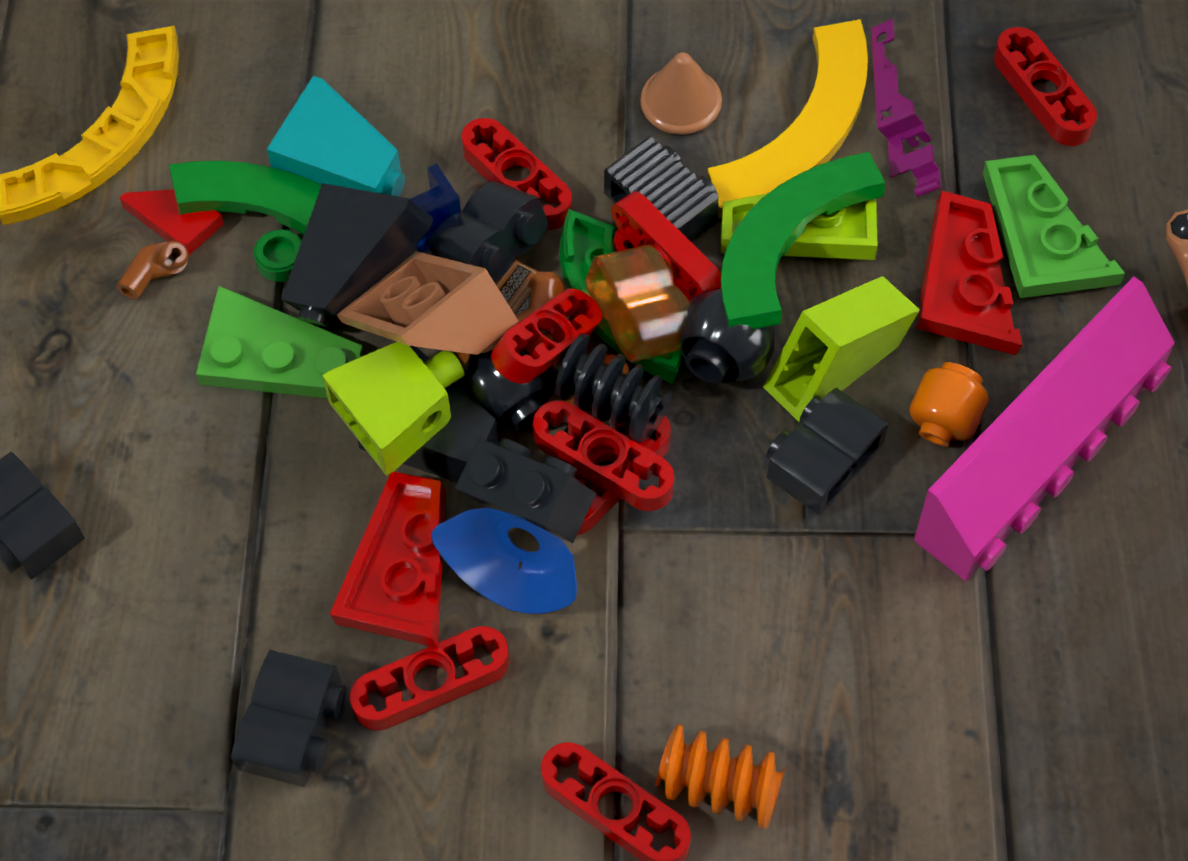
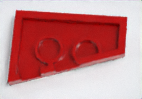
[915,191,1023,355]
[329,472,447,648]

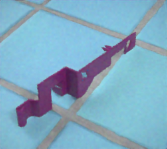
[871,19,941,197]

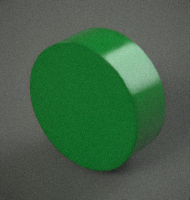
[253,230,302,282]

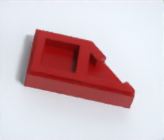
[119,189,224,256]

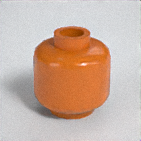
[909,362,989,447]

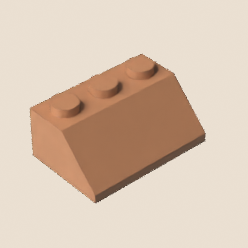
[336,251,519,355]

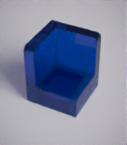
[410,163,461,253]

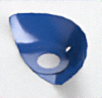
[431,508,577,614]

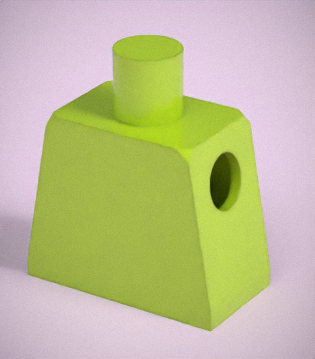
[322,342,464,476]

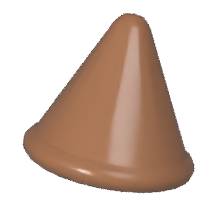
[640,52,722,135]

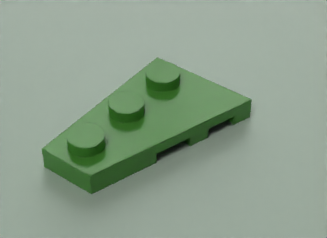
[983,155,1125,298]
[196,286,364,399]

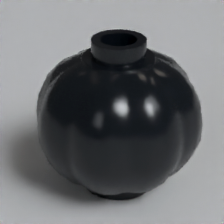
[678,288,775,384]
[457,348,556,432]

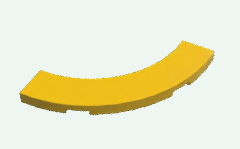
[707,19,868,219]
[0,26,179,226]

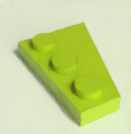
[721,193,878,260]

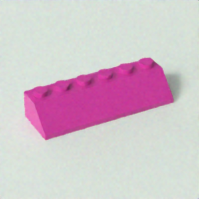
[914,276,1175,581]

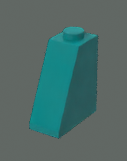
[267,75,405,197]

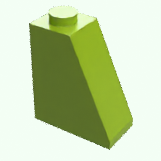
[763,276,920,422]

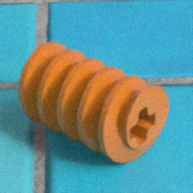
[655,723,786,829]

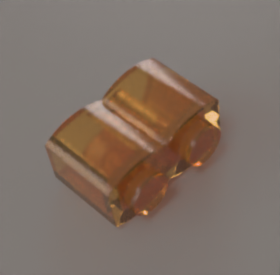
[585,244,692,362]

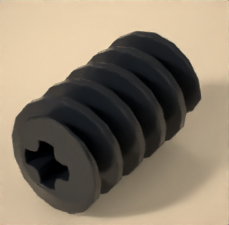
[552,333,674,443]

